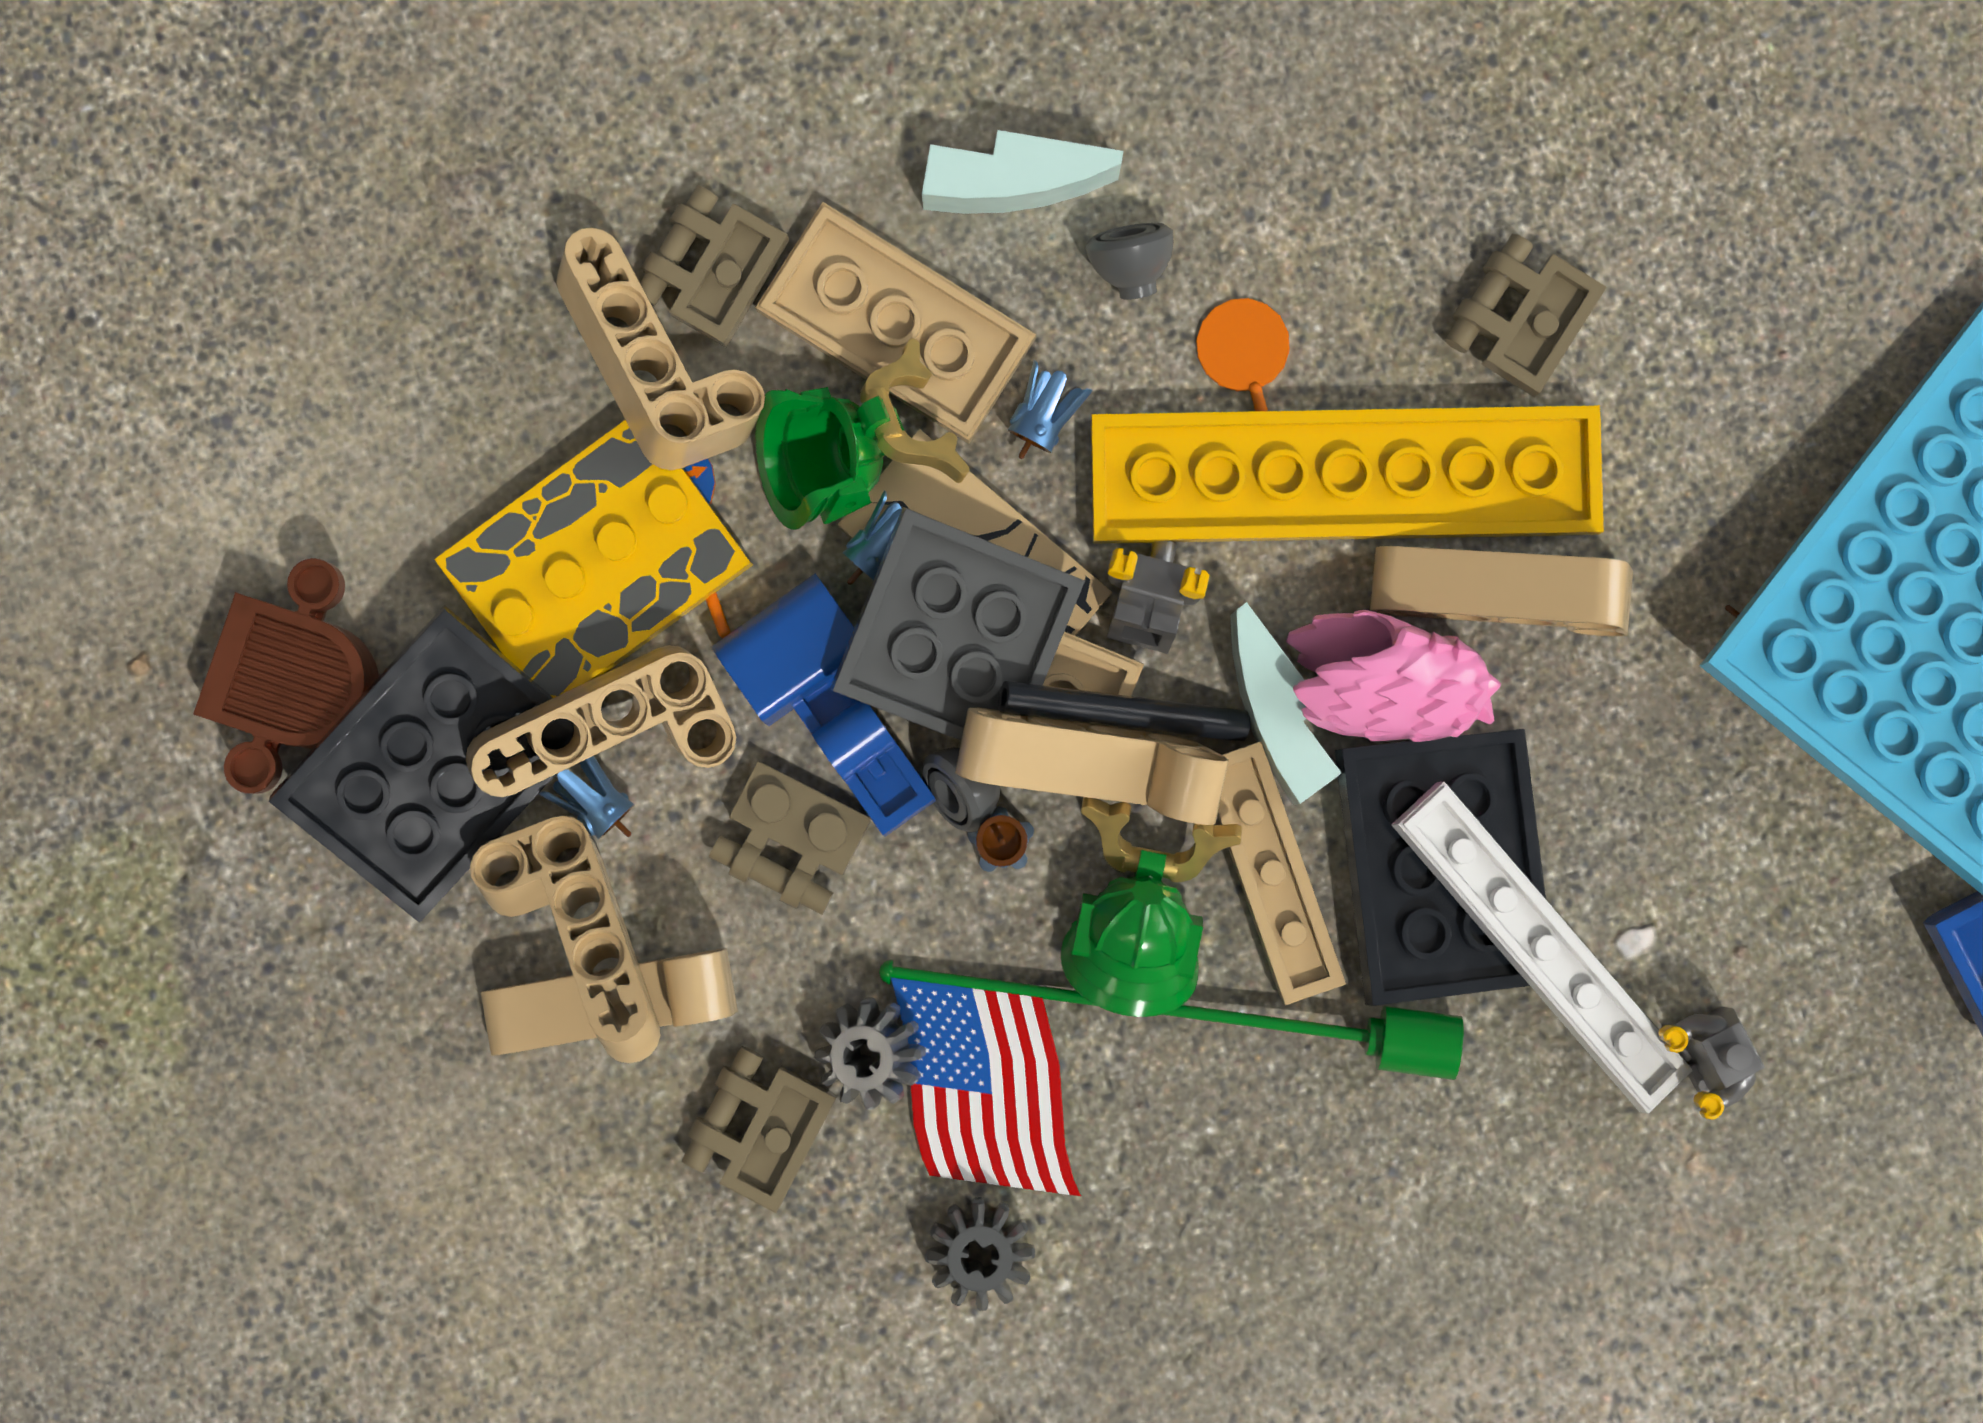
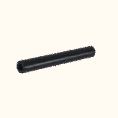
[999,681,1250,742]

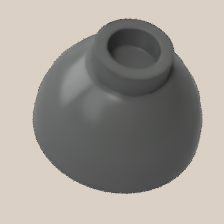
[1085,223,1174,300]
[923,747,1000,833]

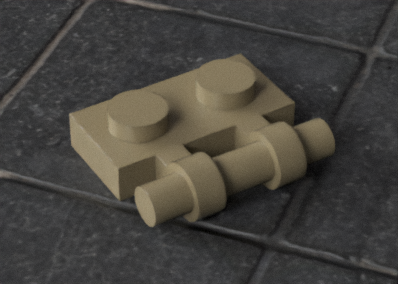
[640,185,789,348]
[1445,234,1607,398]
[709,761,872,915]
[682,1046,838,1213]

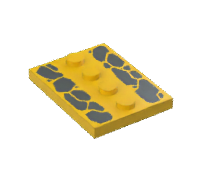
[434,420,753,698]

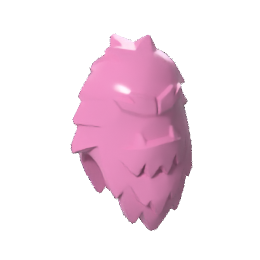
[1286,610,1501,742]

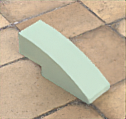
[922,130,1124,214]
[1230,602,1341,805]

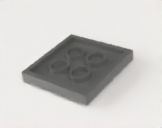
[830,507,1085,741]

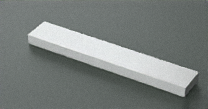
[1392,782,1693,1114]

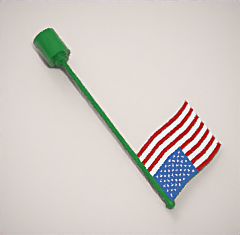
[879,960,1464,1196]

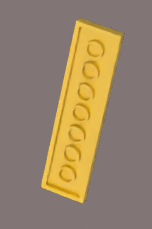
[1091,405,1604,544]

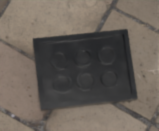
[268,605,574,923]
[1335,729,1546,1006]

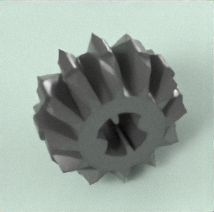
[813,997,926,1110]
[925,1197,1035,1311]

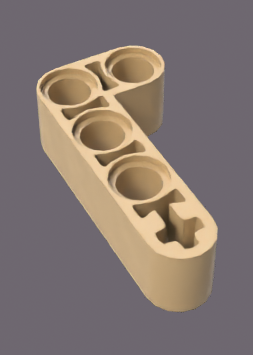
[556,228,765,470]
[1370,546,1633,636]
[466,645,736,797]
[955,708,1229,825]
[470,816,661,1063]
[481,948,738,1056]

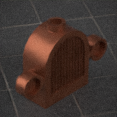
[193,558,379,794]

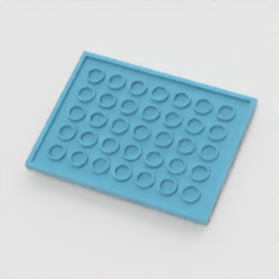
[1700,302,1983,895]

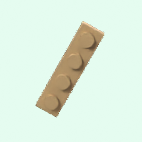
[1217,742,1346,1005]

